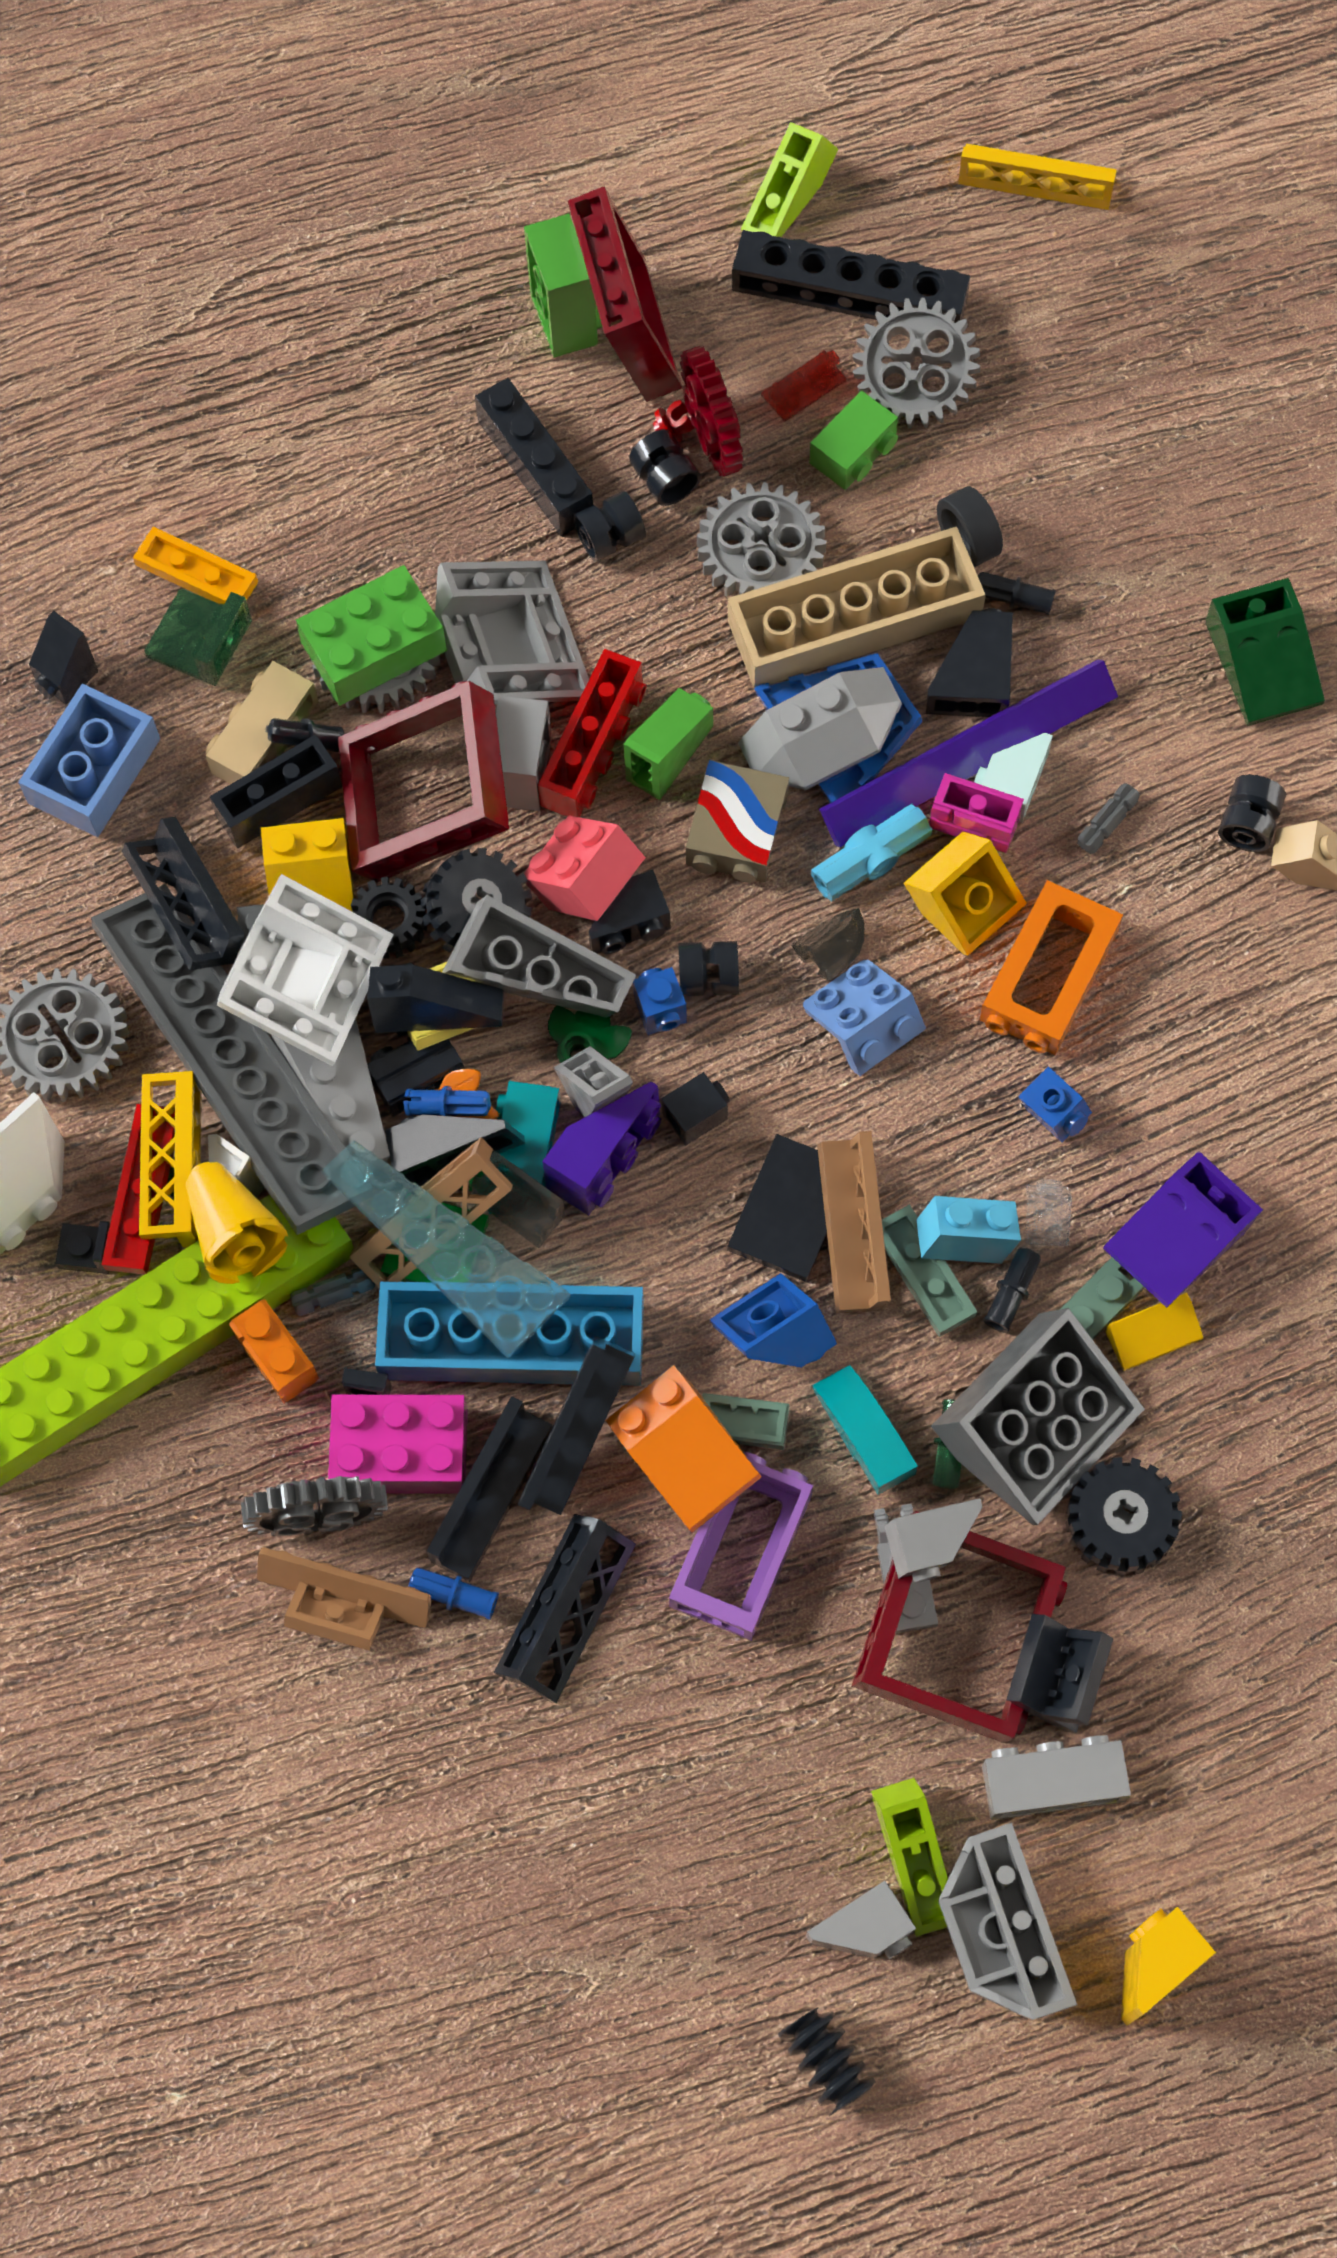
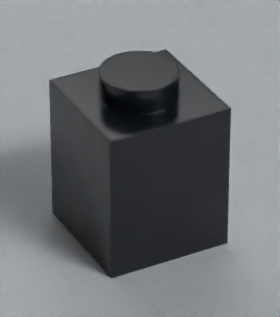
[661,1072,730,1146]

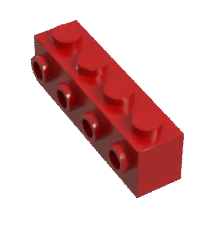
[538,648,647,817]

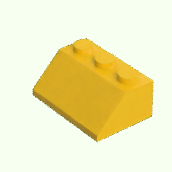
[1121,1907,1216,2026]

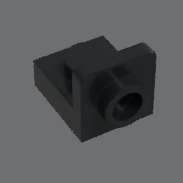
[55,1221,110,1274]

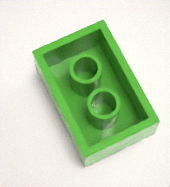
[524,214,602,358]
[296,565,447,706]

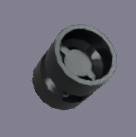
[629,429,701,506]
[573,490,646,562]
[1218,774,1286,852]
[678,941,739,997]

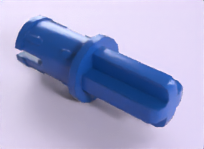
[404,1086,491,1117]
[409,1567,499,1620]

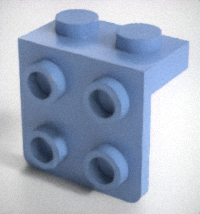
[803,960,926,1076]

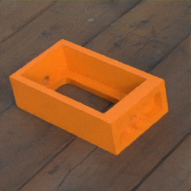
[980,880,1123,1056]

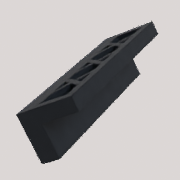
[122,816,245,971]
[518,1336,635,1515]
[427,1396,553,1582]
[494,1514,636,1703]

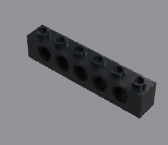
[732,230,971,323]

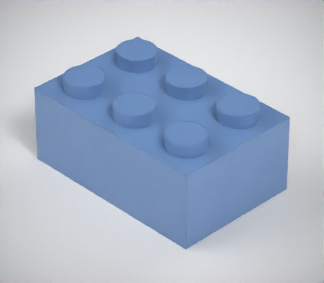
[18,683,160,838]

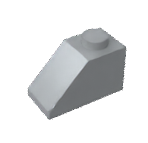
[884,1498,982,1583]
[806,1881,916,1959]

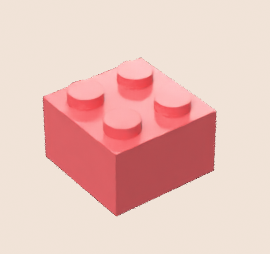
[524,815,646,921]

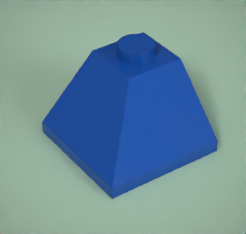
[710,1273,837,1368]

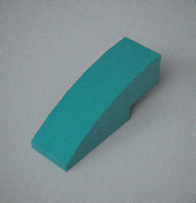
[812,1365,918,1495]

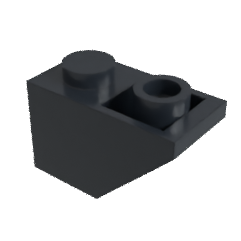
[588,870,671,954]

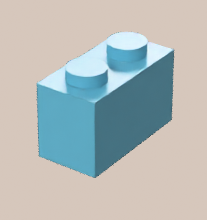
[916,1196,1021,1264]

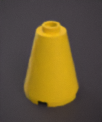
[185,1162,288,1284]

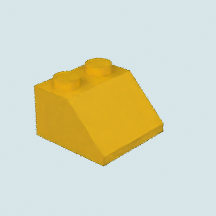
[261,818,355,912]
[904,831,1027,956]

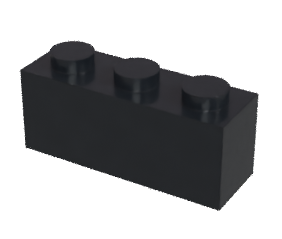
[210,735,342,849]

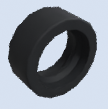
[936,486,1003,567]

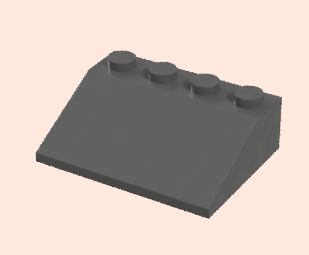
[931,1308,1144,1525]

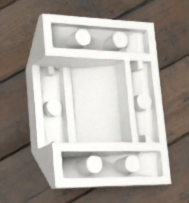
[217,874,393,1066]
[0,1092,65,1255]

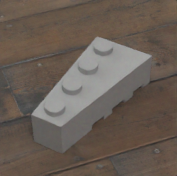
[442,895,636,1018]
[271,1018,390,1180]

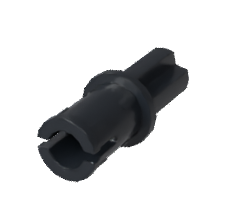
[978,572,1056,615]
[265,718,345,752]
[983,1248,1041,1333]

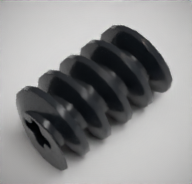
[778,2007,876,2116]

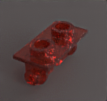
[761,350,847,422]

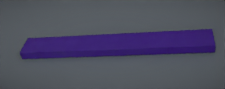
[819,659,1118,847]

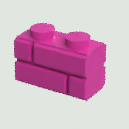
[929,773,1024,853]

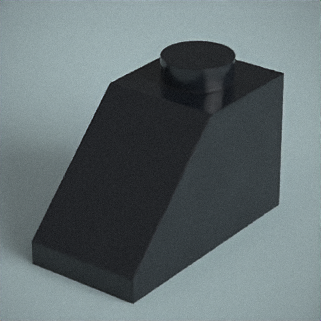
[29,610,98,705]

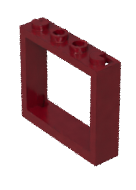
[568,186,682,402]
[338,681,510,883]
[851,1511,1067,1743]

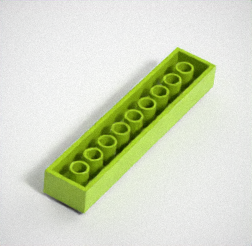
[0,1195,354,1487]

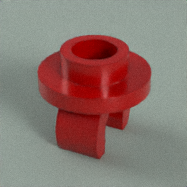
[653,400,695,443]

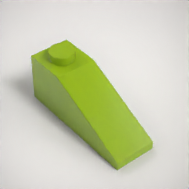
[741,122,839,237]
[871,1778,948,1937]

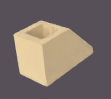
[1271,820,1337,890]

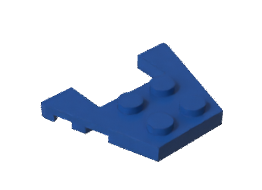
[754,653,922,803]

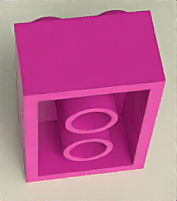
[328,1395,468,1494]

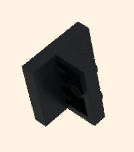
[1006,1614,1114,1733]

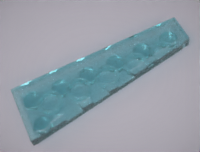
[322,1140,571,1358]

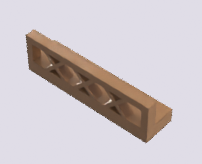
[817,1131,891,1314]
[349,1137,513,1288]

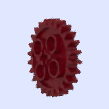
[680,346,744,477]

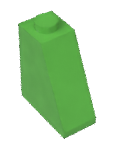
[624,688,713,800]

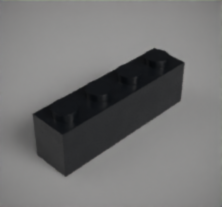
[475,377,593,536]

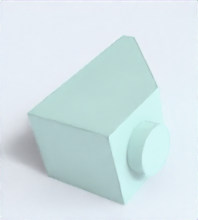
[974,733,1053,823]

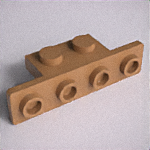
[257,1547,431,1651]

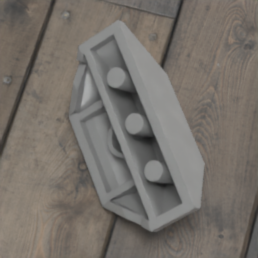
[738,667,902,790]
[938,1823,1077,2021]

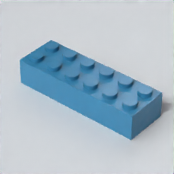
[375,1281,644,1386]

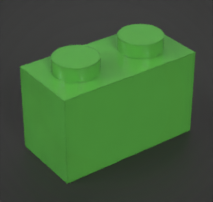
[809,390,898,490]

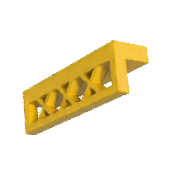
[958,144,1117,210]
[139,1071,202,1248]

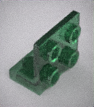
[144,589,252,686]

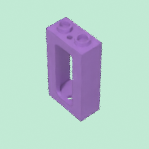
[669,1452,813,1641]

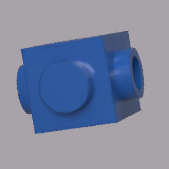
[633,967,687,1036]
[1018,1066,1092,1143]

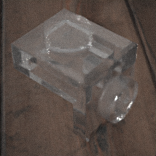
[1024,1179,1072,1247]

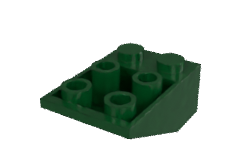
[1205,577,1325,726]

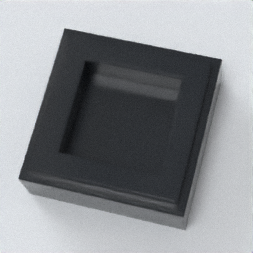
[342,1368,392,1395]

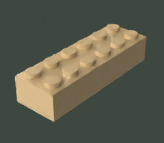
[728,526,985,688]

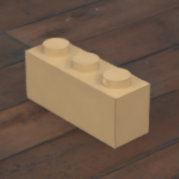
[206,661,318,784]

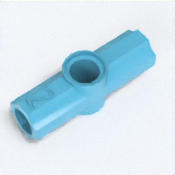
[811,804,932,902]

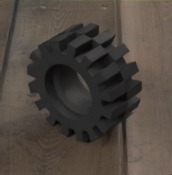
[351,877,427,959]

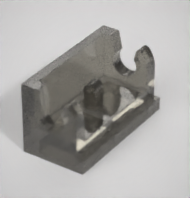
[471,1151,566,1248]

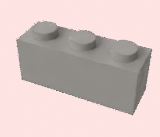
[982,1735,1131,1820]

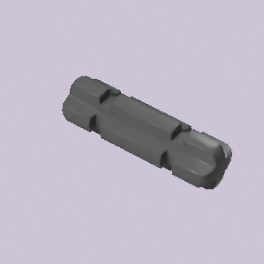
[1077,783,1140,854]
[290,1267,375,1316]

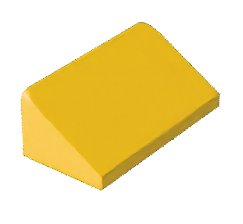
[1105,1293,1204,1371]

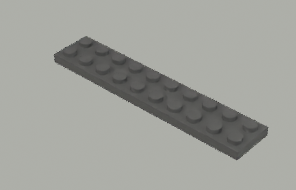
[91,884,373,1235]

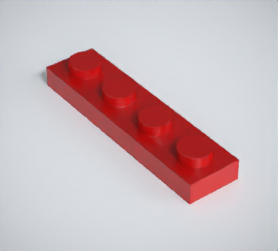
[101,1104,175,1275]

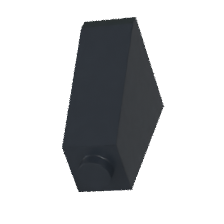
[926,608,1013,717]

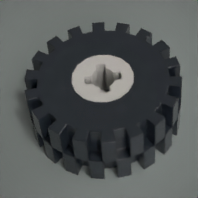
[421,848,532,953]
[1065,1457,1182,1576]

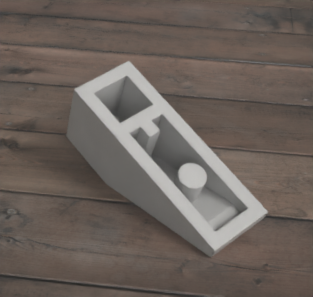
[554,1046,633,1117]

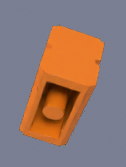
[229,1299,319,1404]

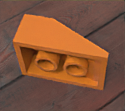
[605,1365,762,1533]

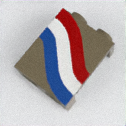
[686,760,789,883]

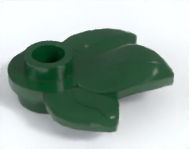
[548,1005,632,1063]

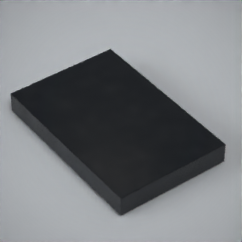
[727,1134,827,1282]

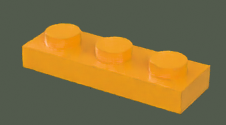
[133,526,258,614]

